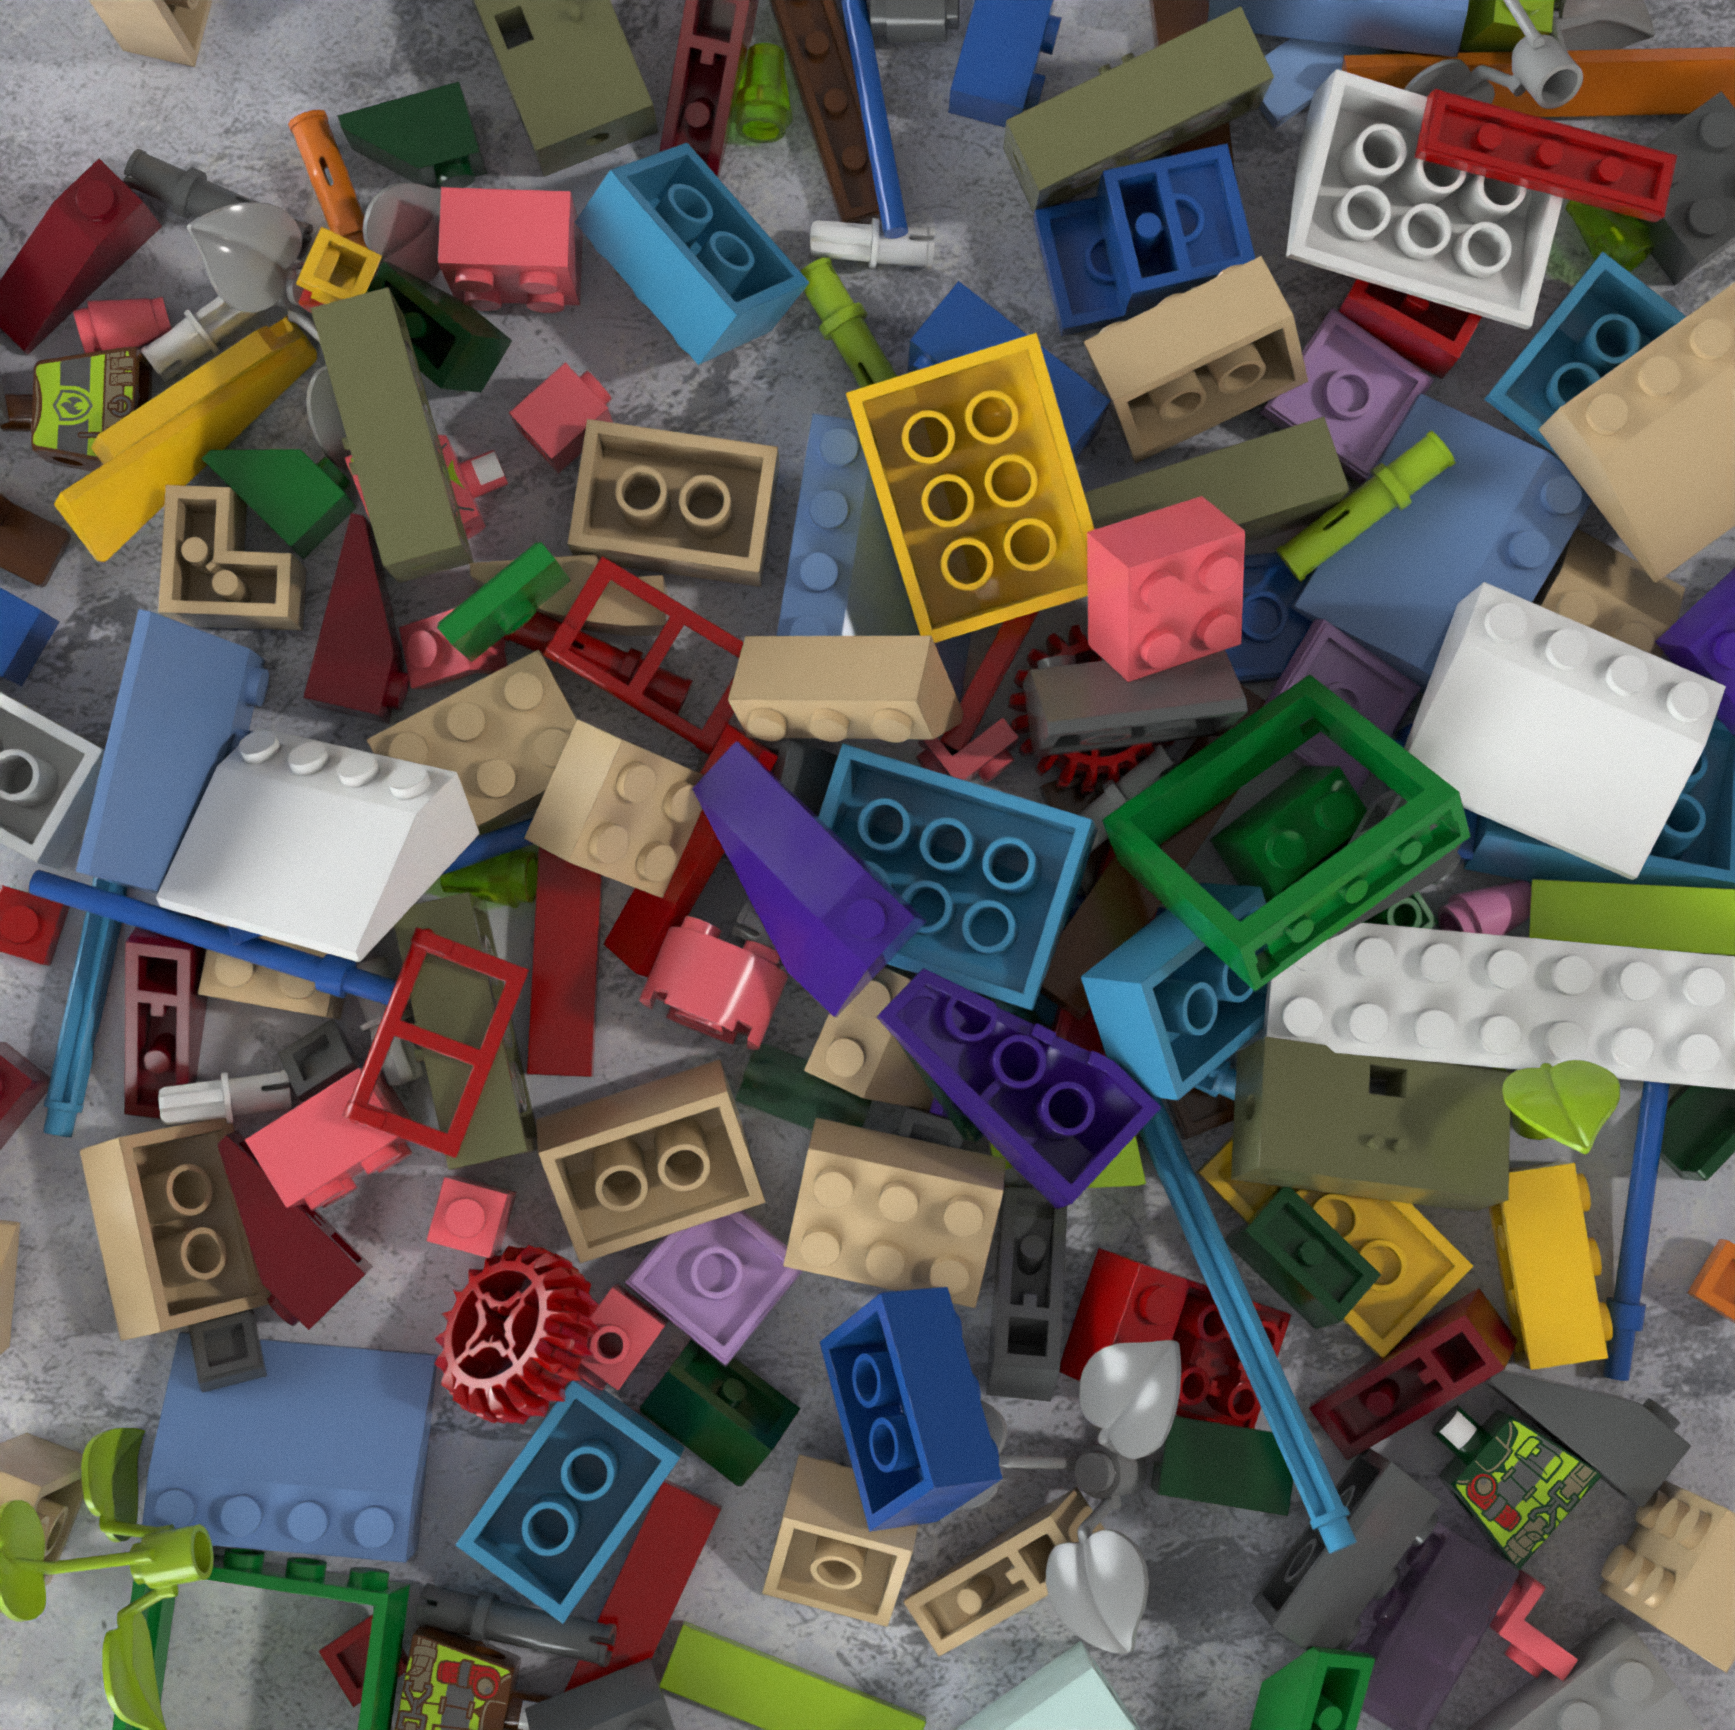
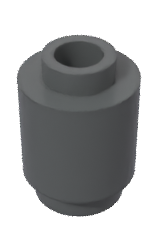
[870,0,960,42]

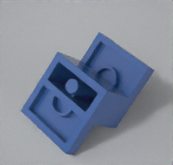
[1033,144,1256,336]

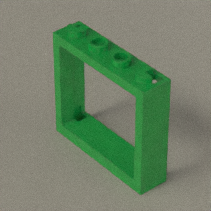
[1102,674,1471,991]
[112,1548,410,1730]

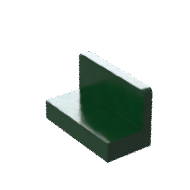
[1660,1085,1735,1181]
[1224,1186,1381,1329]
[640,1339,801,1487]
[1151,1415,1293,1516]

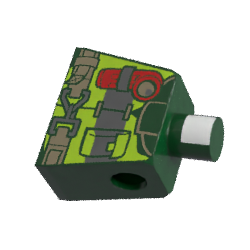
[1432,1405,1602,1570]

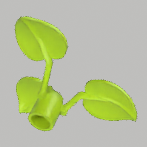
[1491,1060,1620,1155]
[0,1428,214,1730]

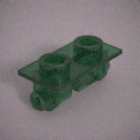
[735,1043,873,1131]

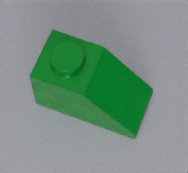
[201,449,357,560]
[1249,1647,1375,1730]

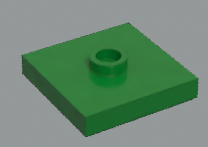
[437,542,571,662]

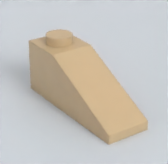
[903,1487,1105,1657]

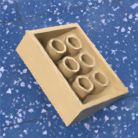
[1538,282,1735,583]

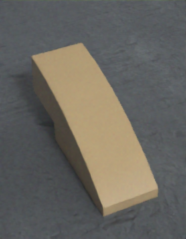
[469,554,669,636]

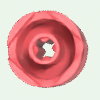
[639,916,788,1050]

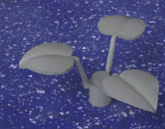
[1404,0,1655,109]
[187,182,441,470]
[958,1340,1181,1654]

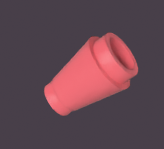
[73,297,172,353]

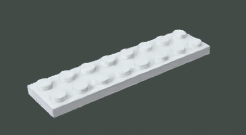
[1263,923,1735,1089]

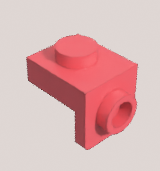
[399,608,508,689]
[916,718,1019,783]
[1483,1570,1578,1682]

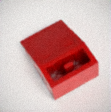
[1338,279,1483,379]
[1059,1248,1292,1428]

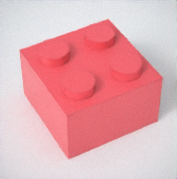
[438,187,583,313]
[1087,496,1245,682]
[245,1068,413,1211]

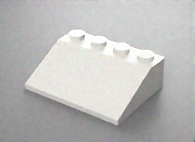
[1286,69,1563,330]
[1404,582,1726,880]
[156,727,480,962]

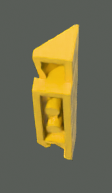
[54,315,317,562]

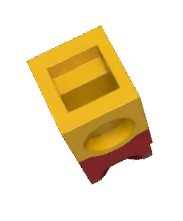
[296,226,382,314]

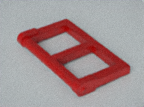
[543,556,743,755]
[342,927,529,1158]

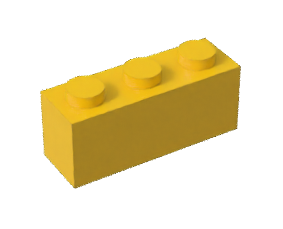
[1489,1162,1613,1370]

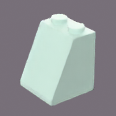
[955,1641,1141,1730]

